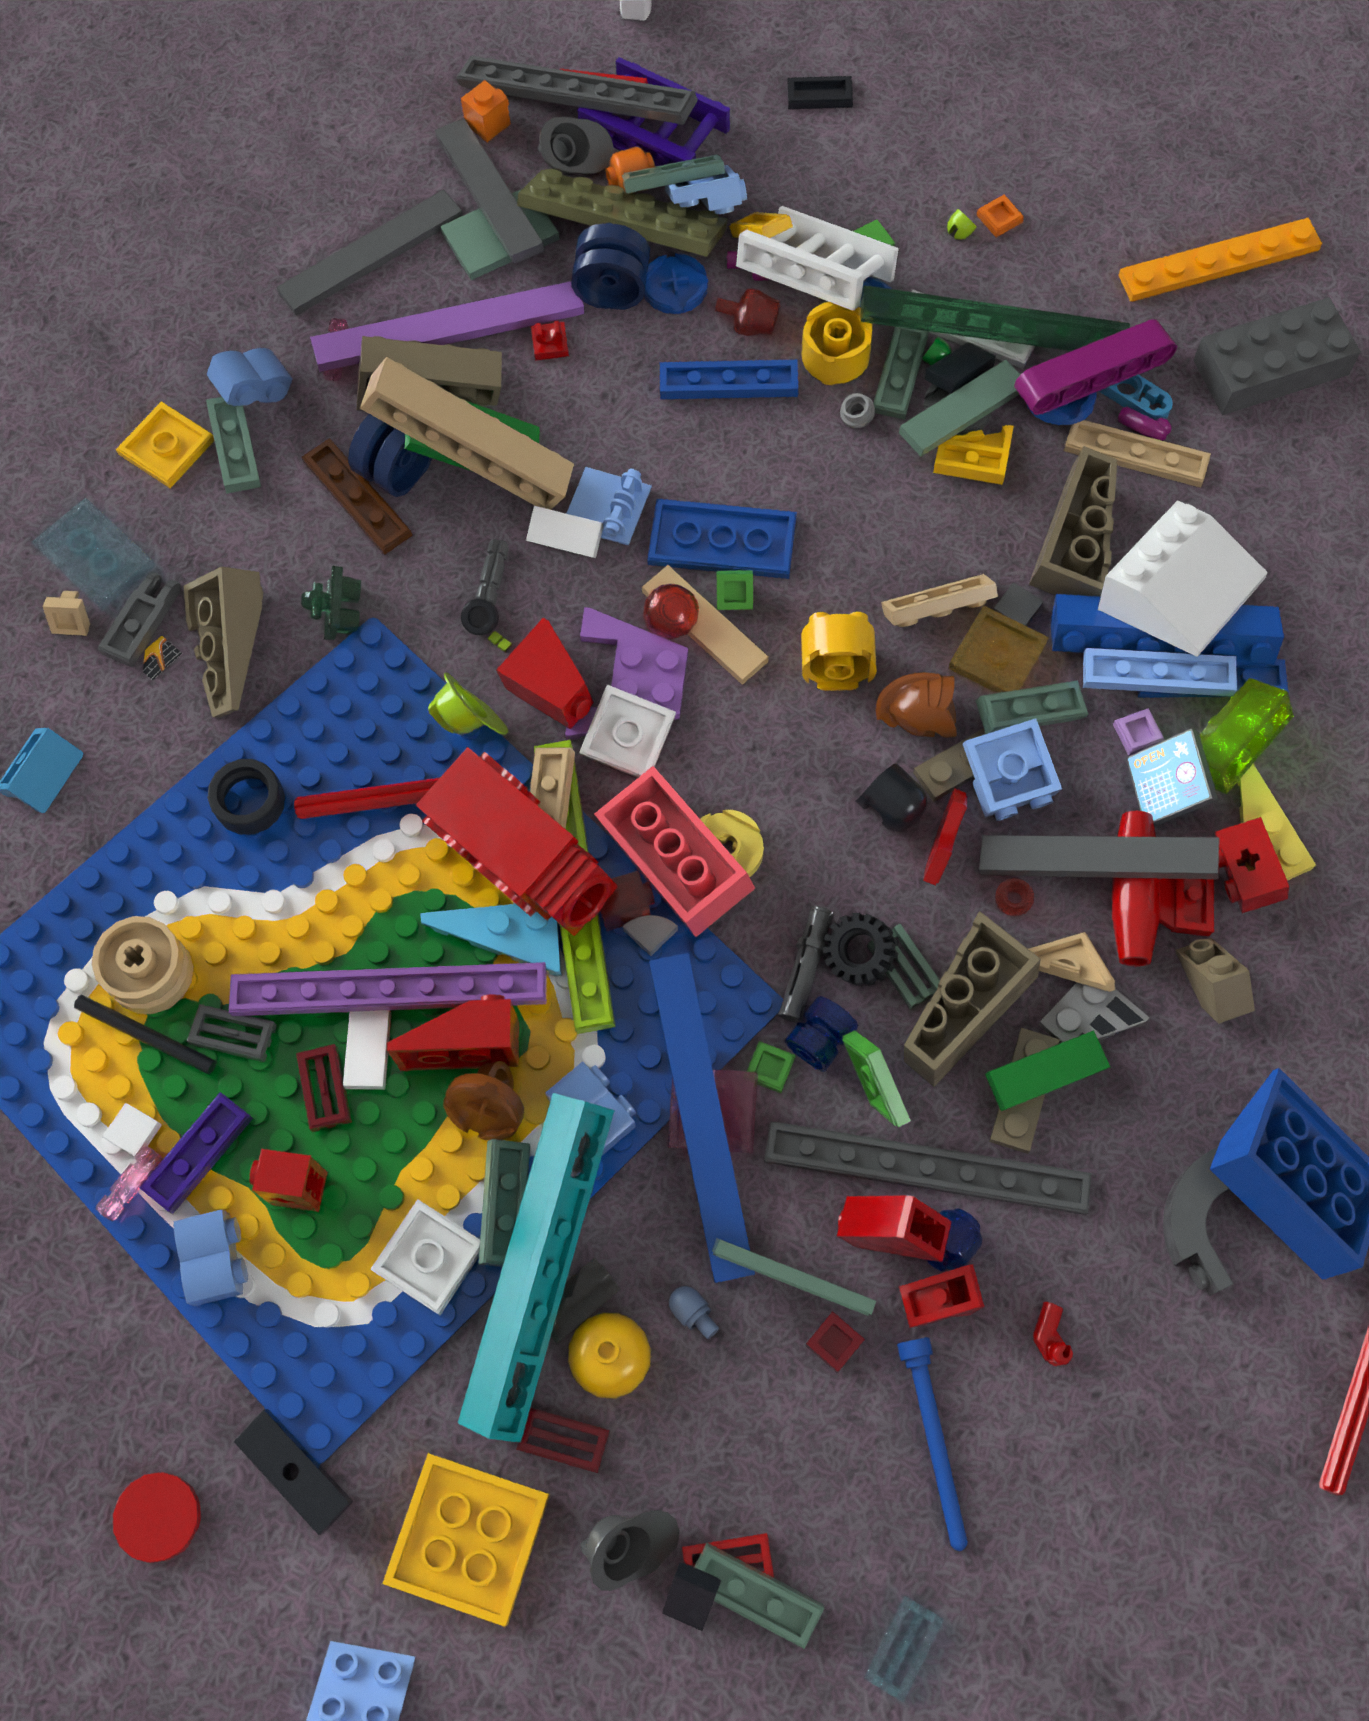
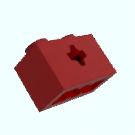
[1215,817,1289,913]
[250,1149,327,1212]

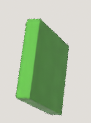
[842,1030,911,1127]

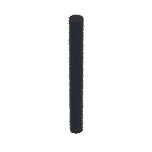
[74,995,217,1075]

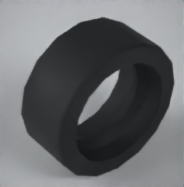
[207,759,285,835]

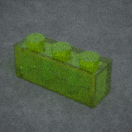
[1200,678,1294,794]

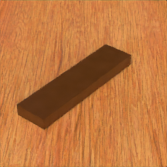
[301,438,413,555]

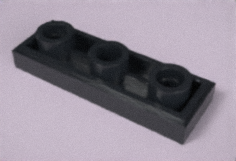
[233,1409,353,1535]

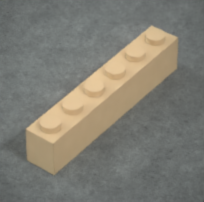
[360,357,574,510]

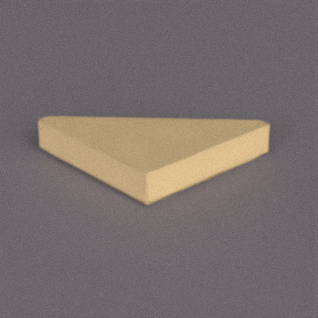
[1029,932,1115,992]

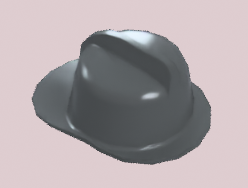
[538,117,614,174]
[580,1510,680,1591]

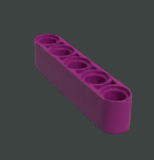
[1014,319,1178,415]

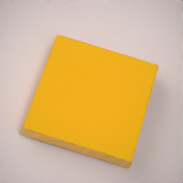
[116,401,214,488]

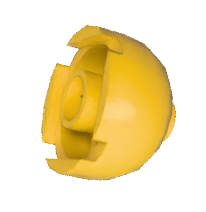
[568,1313,651,1399]

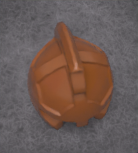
[876,672,957,738]

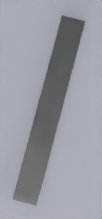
[456,56,697,125]
[764,1121,1092,1215]

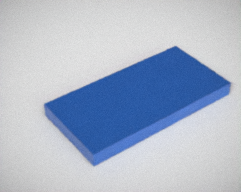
[647,499,797,579]

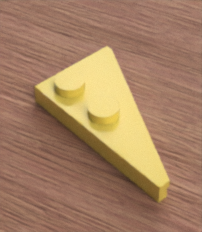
[1237,754,1316,881]

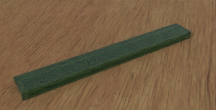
[861,285,1130,351]

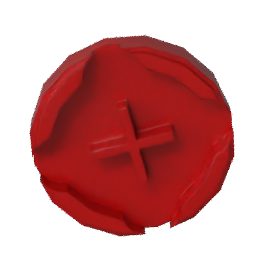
[113,1472,201,1563]

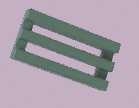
[867,924,940,1010]

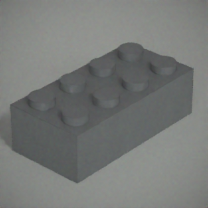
[1193,297,1361,415]

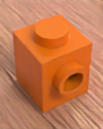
[461,80,511,142]

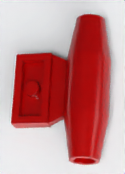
[1112,811,1214,967]

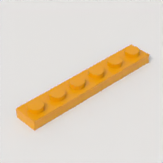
[1118,217,1322,302]

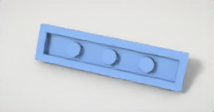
[1083,648,1237,696]

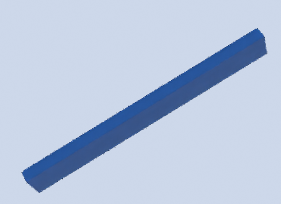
[649,953,755,1283]

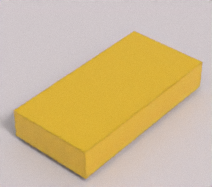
[729,212,793,238]

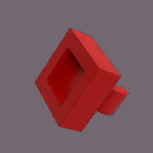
[531,320,569,361]

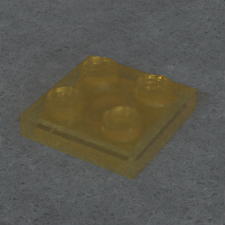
[948,605,1049,693]

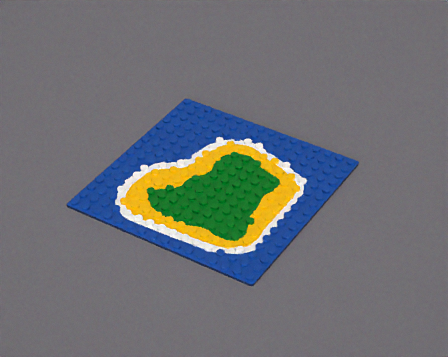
[0,618,783,1465]

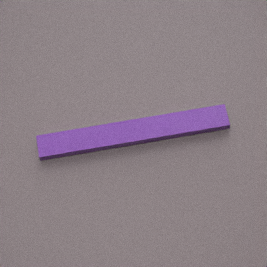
[310,281,584,372]
[229,962,547,1016]

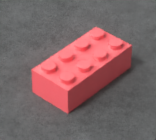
[594,766,755,937]

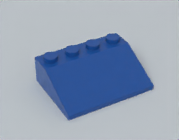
[1210,1068,1369,1280]

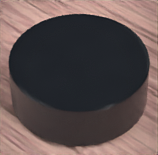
[461,599,499,635]

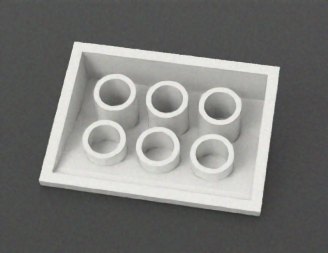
[1098,500,1268,657]

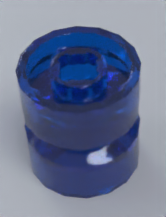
[785,996,859,1072]

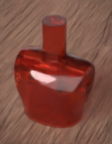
[715,288,781,336]

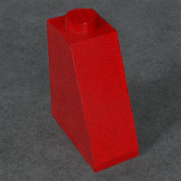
[496,618,594,729]
[837,1195,952,1262]

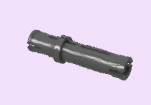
[778,906,834,1023]

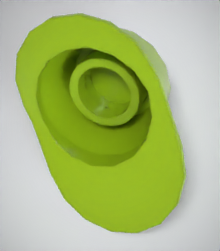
[428,673,508,735]

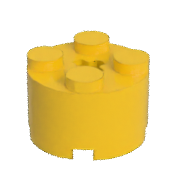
[801,302,872,385]
[801,612,877,691]

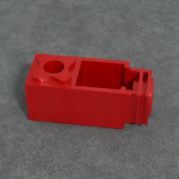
[416,747,618,936]

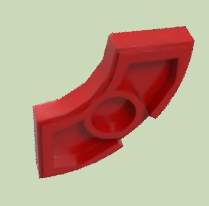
[923,788,968,886]

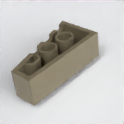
[356,336,502,410]
[1028,446,1117,596]
[904,911,1041,1087]

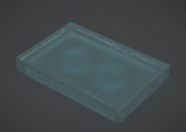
[32,497,156,611]

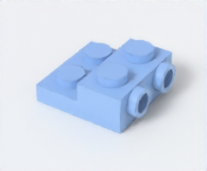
[665,165,747,214]
[962,718,1062,821]

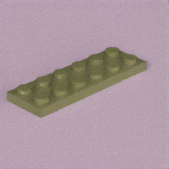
[517,169,728,257]

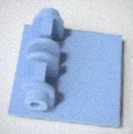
[566,467,652,546]
[306,1641,415,1721]

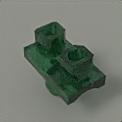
[301,565,361,640]

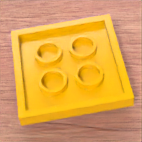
[382,1453,550,1627]

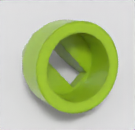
[947,209,977,240]

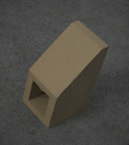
[1176,937,1255,1024]

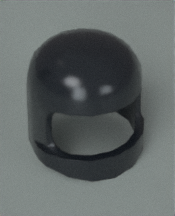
[855,763,928,832]

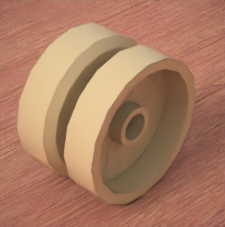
[91,916,194,1014]

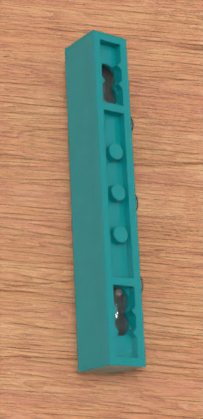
[458,1093,615,1443]

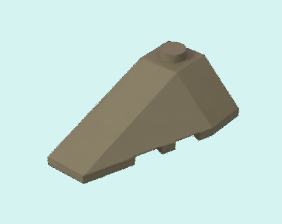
[184,566,263,718]

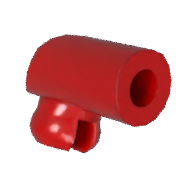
[1033,1302,1073,1366]

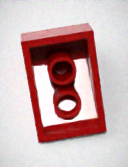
[387,994,519,1071]

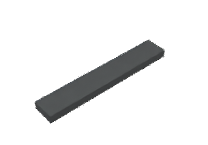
[435,118,544,264]
[276,189,463,316]
[979,835,1220,879]

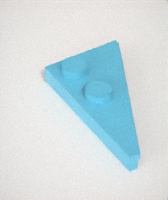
[420,904,562,976]

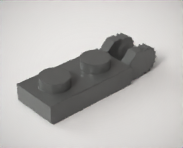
[98,571,181,668]

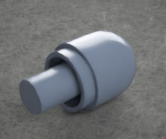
[669,1286,719,1340]

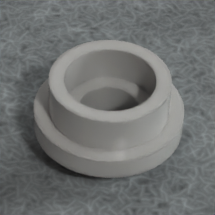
[840,393,875,428]

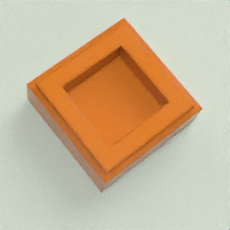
[977,194,1024,237]

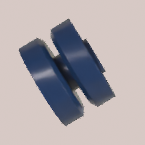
[571,223,650,310]
[348,414,432,497]

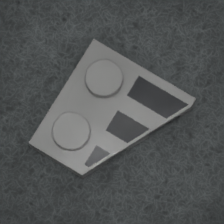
[1038,982,1150,1044]

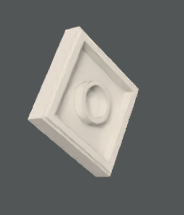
[579,685,676,778]
[371,1199,480,1315]

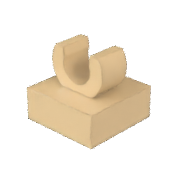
[42,591,90,636]

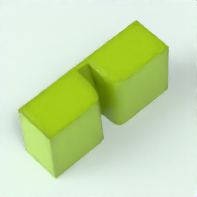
[488,631,512,652]

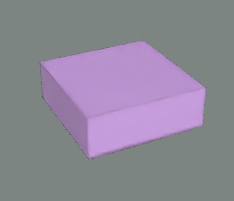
[1113,708,1165,756]

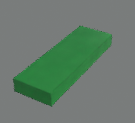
[985,1030,1110,1111]

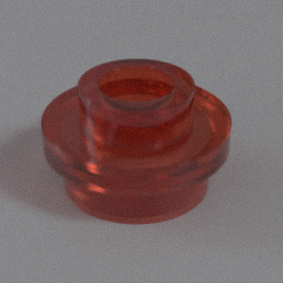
[995,878,1034,916]

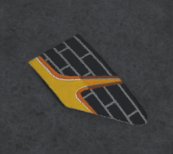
[143,636,182,680]

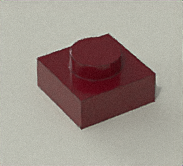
[805,1311,865,1374]

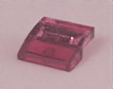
[668,1069,758,1153]

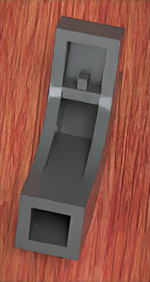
[1163,1147,1233,1296]

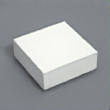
[102,1102,162,1159]

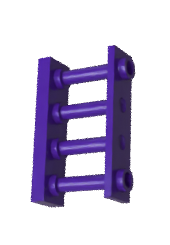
[577,57,730,167]

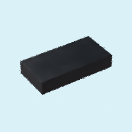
[787,76,853,109]
[925,342,996,393]
[662,1562,721,1631]

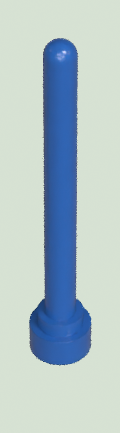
[897,1337,968,1551]

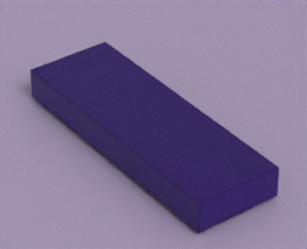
[139,1092,253,1214]

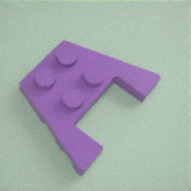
[565,607,688,740]

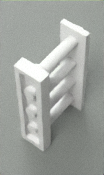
[736,206,899,311]

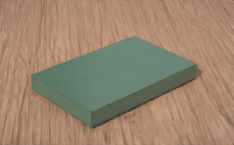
[440,189,559,280]

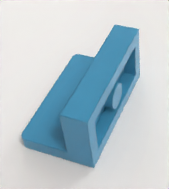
[0,728,83,813]

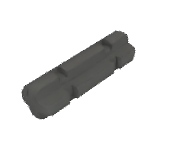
[476,539,509,605]

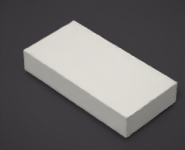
[526,506,603,558]
[343,1010,391,1090]

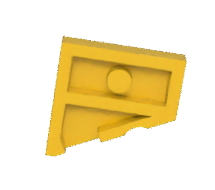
[933,425,1014,485]

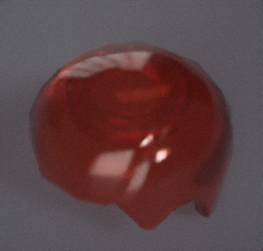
[642,584,699,640]

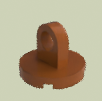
[443,1061,524,1140]

